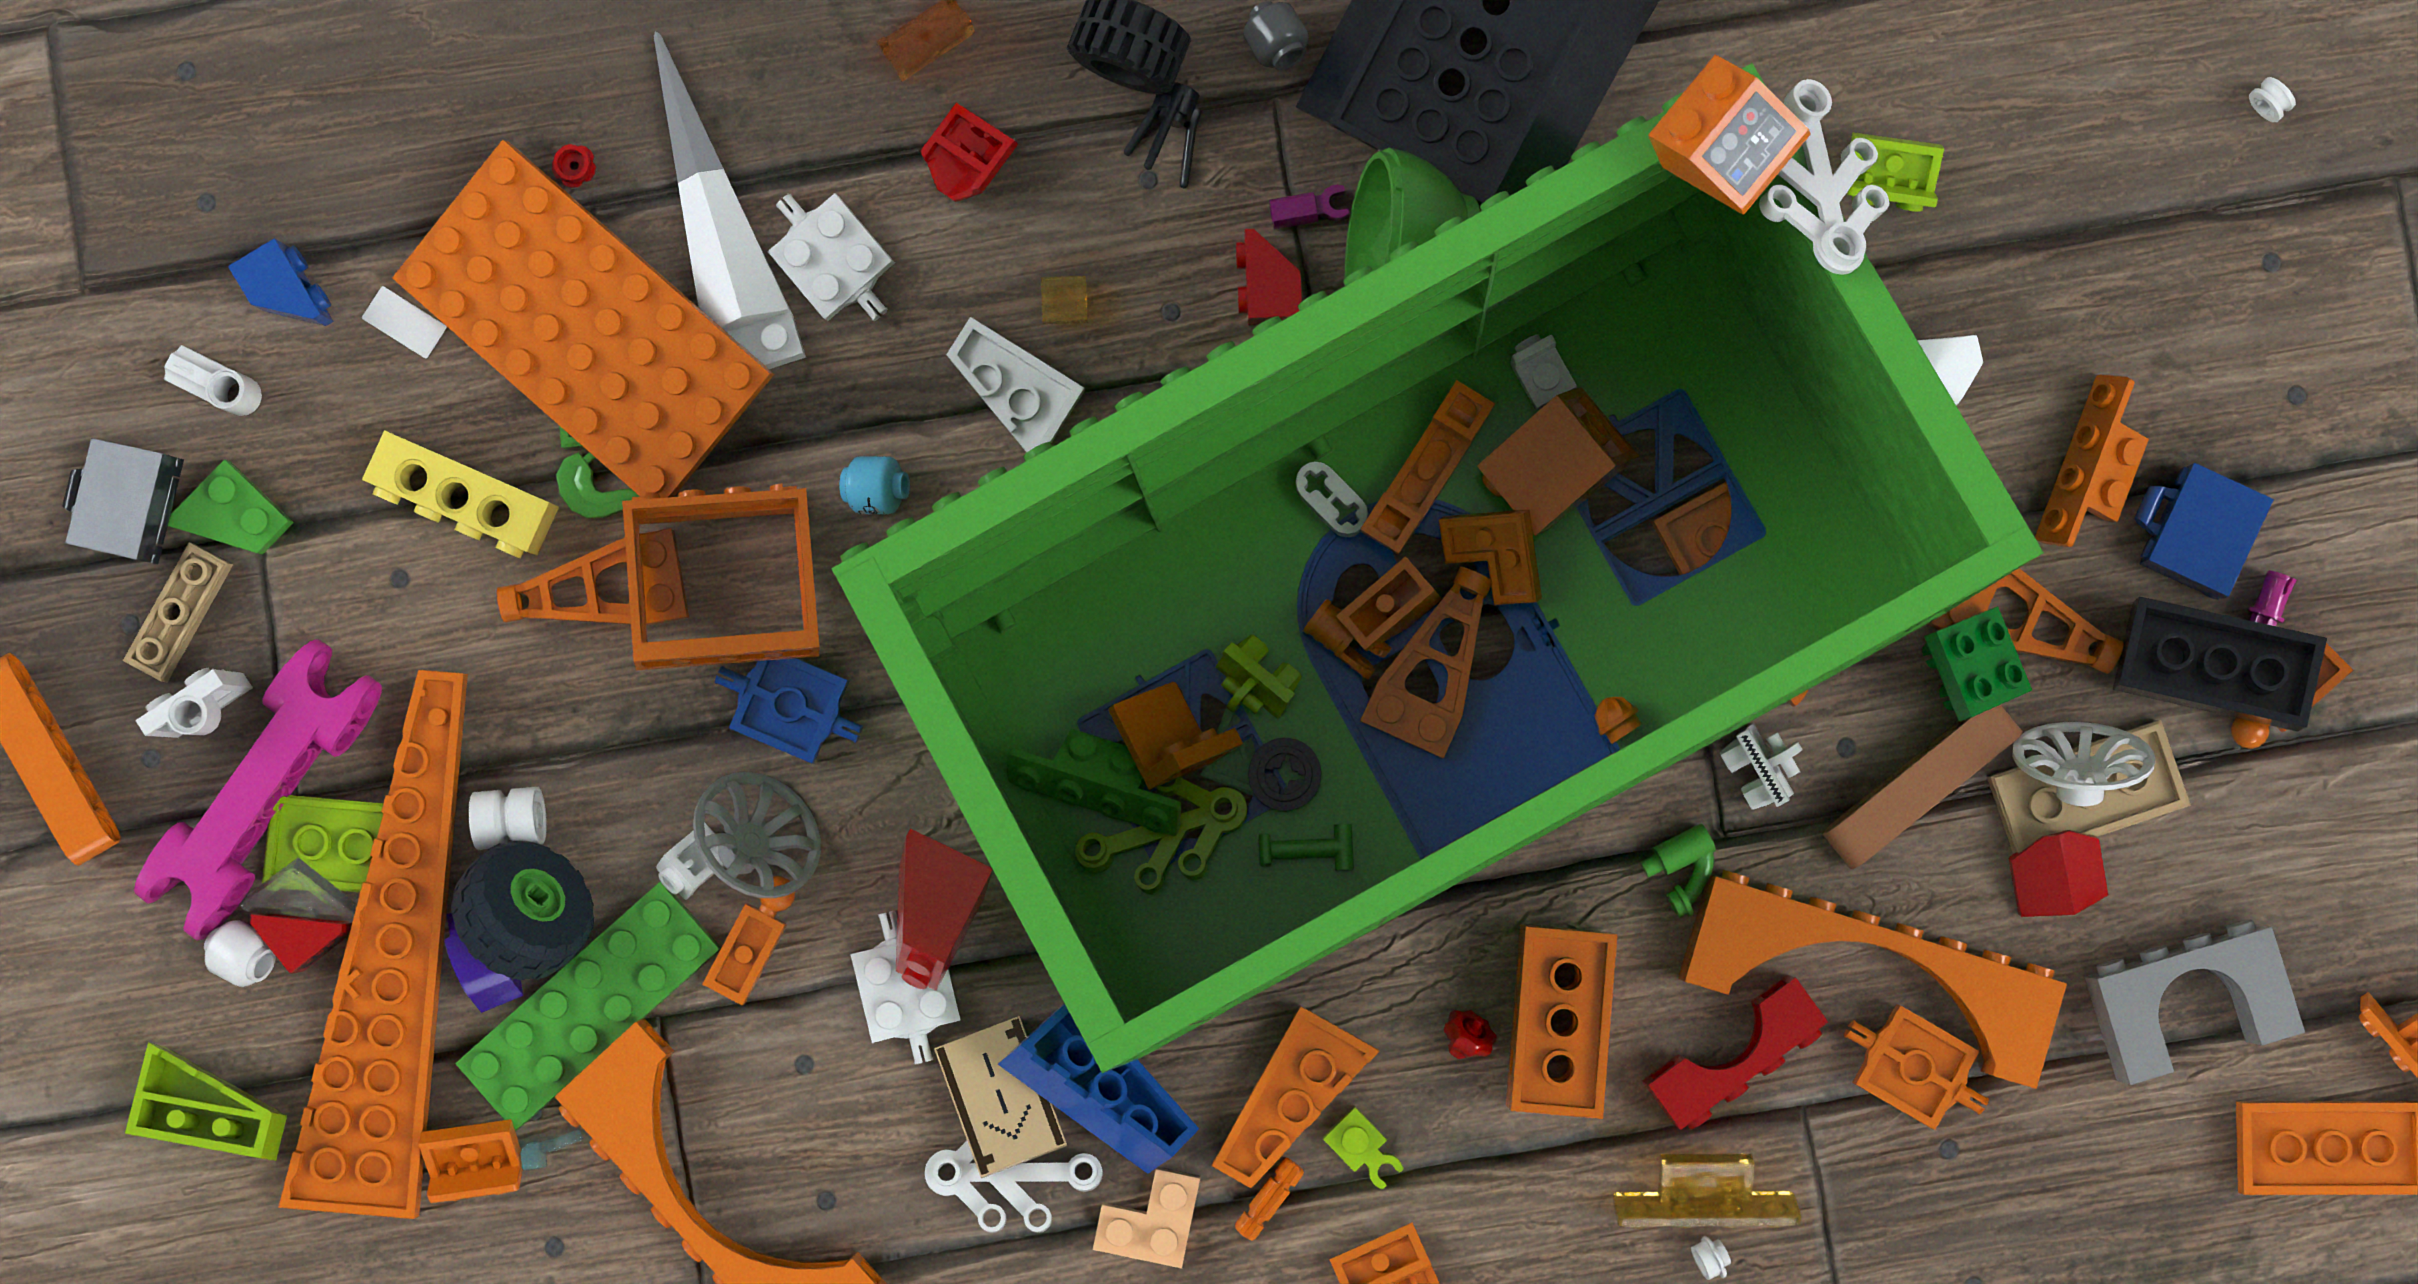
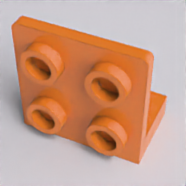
[1109,682,1243,790]

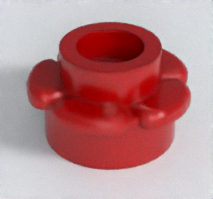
[552,144,596,188]

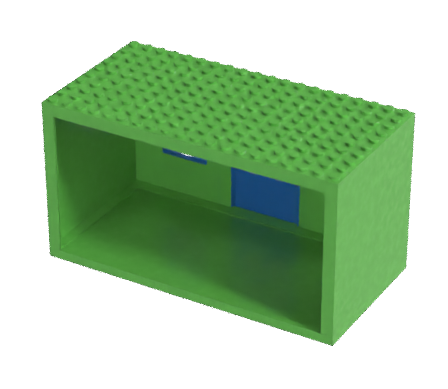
[831,63,2044,1073]

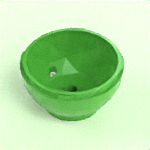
[1344,147,1480,280]

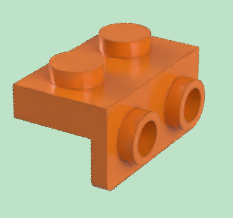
[418,1119,524,1203]

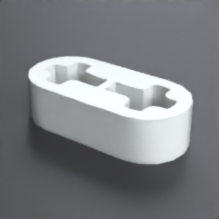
[1296,462,1368,537]

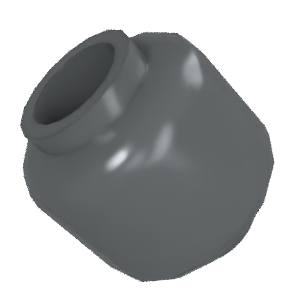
[1243,1,1309,70]

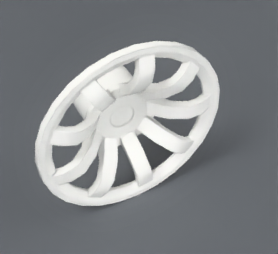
[2012,722,2156,806]

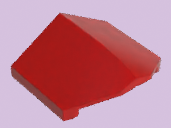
[921,103,1018,202]
[2009,830,2108,917]

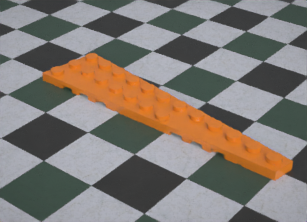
[278,670,468,1219]

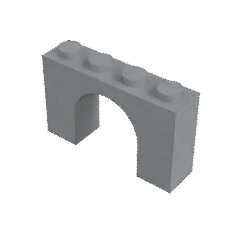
[2084,920,2305,1085]

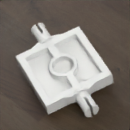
[767,193,895,321]
[850,910,961,1064]

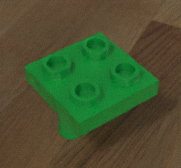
[1922,606,2032,721]

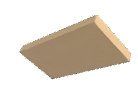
[1987,720,2191,854]

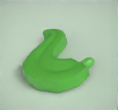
[556,452,640,519]

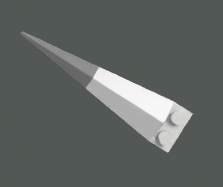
[654,31,806,369]

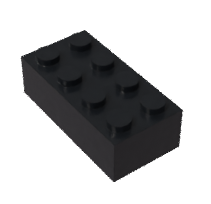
[2113,596,2327,732]

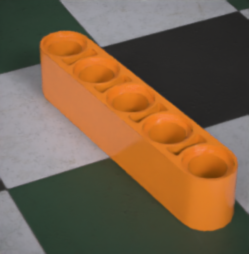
[0,653,121,866]

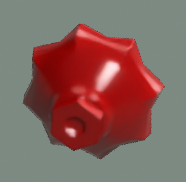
[1443,1010,1497,1059]

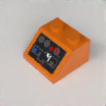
[1648,54,1811,215]

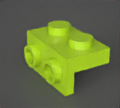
[1847,132,1944,212]

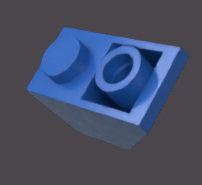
[228,238,334,326]

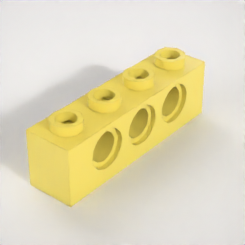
[362,430,559,559]

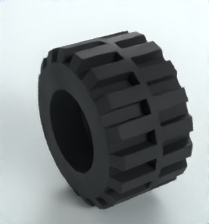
[1067,0,1191,94]

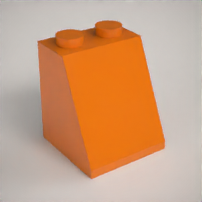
[1477,387,1639,536]

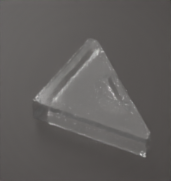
[240,858,357,922]

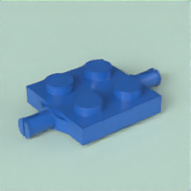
[715,658,863,764]

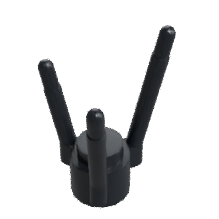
[1124,82,1202,189]

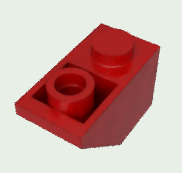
[1236,228,1302,326]

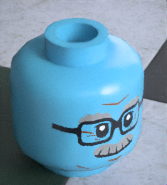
[839,456,910,514]

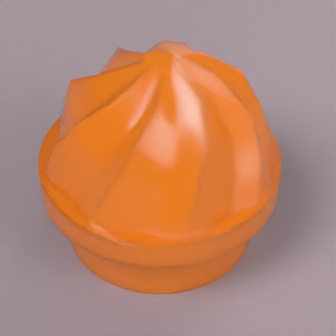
[1594,697,1642,744]

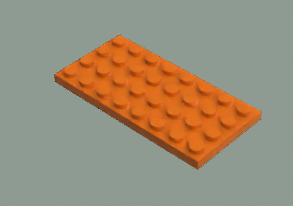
[392,140,775,498]

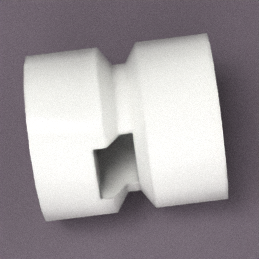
[469,787,547,850]

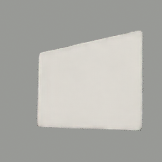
[362,286,447,358]

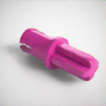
[2248,570,2297,626]

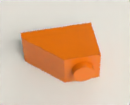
[1336,556,1442,651]

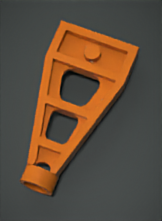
[497,528,689,625]
[1360,566,1492,759]
[1928,568,2124,674]

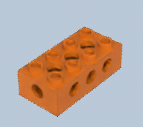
[1506,924,1618,1119]

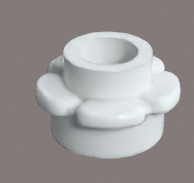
[1691,1236,1731,1280]

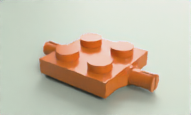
[1844,1004,1989,1130]

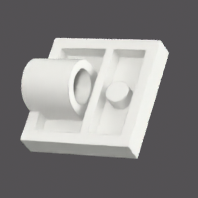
[135,668,253,738]

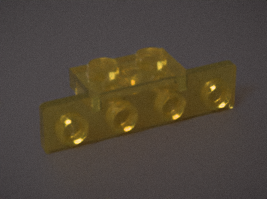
[1613,1153,1801,1229]

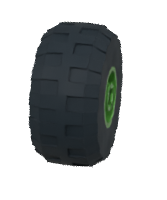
[451,841,595,980]

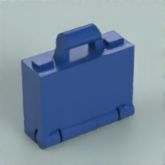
[2134,463,2274,600]

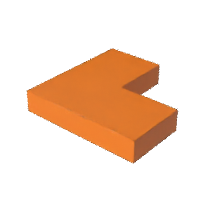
[1439,509,1542,605]

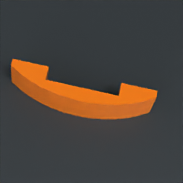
[1360,380,1495,555]

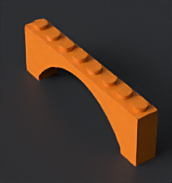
[1678,870,2067,1089]
[555,1018,887,1284]

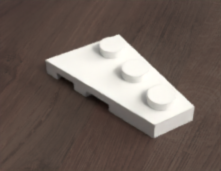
[946,317,1085,452]

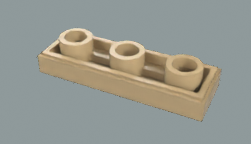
[123,542,233,683]

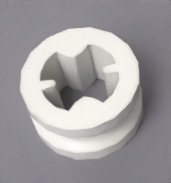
[2249,77,2296,122]

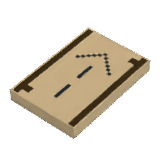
[934,1016,1067,1178]

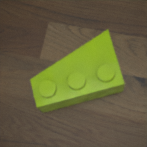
[125,1042,287,1161]

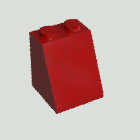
[896,828,993,991]

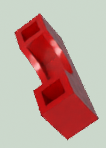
[1642,975,1828,1130]

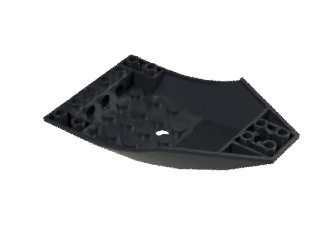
[1296,0,1660,205]

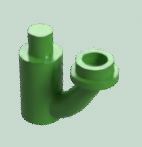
[1640,823,1716,918]

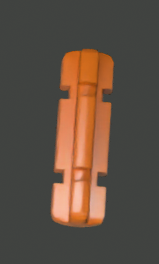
[1235,1158,1304,1241]

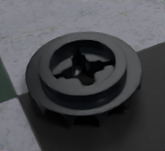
[1248,738,1321,811]

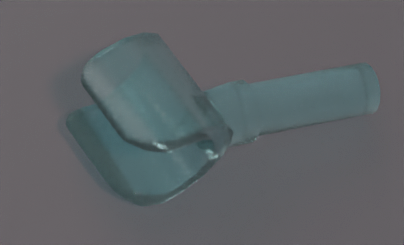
[520,1129,583,1170]

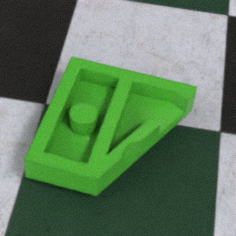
[168,459,294,555]

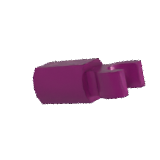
[1269,184,1349,230]

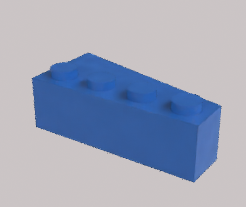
[998,1003,1199,1174]

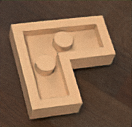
[1093,1167,1200,1268]

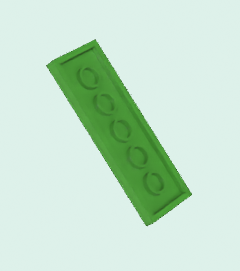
[455,882,722,1131]

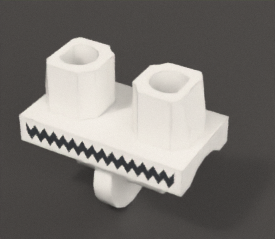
[1720,723,1803,810]

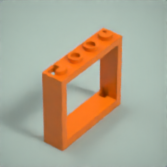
[622,483,820,671]

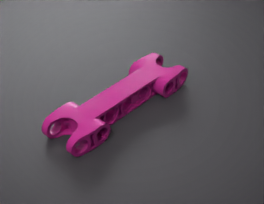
[134,639,382,941]

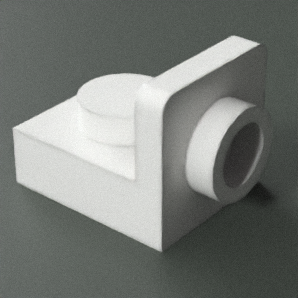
[1510,334,1577,411]
[656,822,724,900]

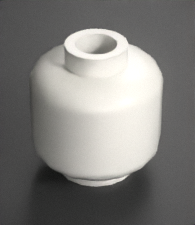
[204,920,276,987]

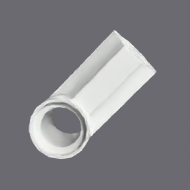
[164,345,262,416]

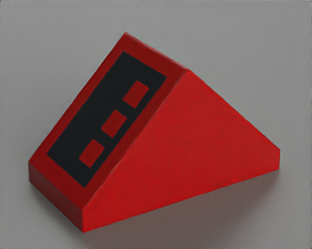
[250,913,352,974]

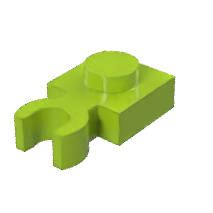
[1322,1106,1403,1189]

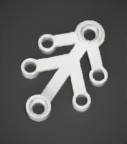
[1759,79,1889,275]
[925,1141,1103,1233]

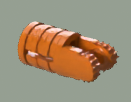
[1302,599,1392,679]

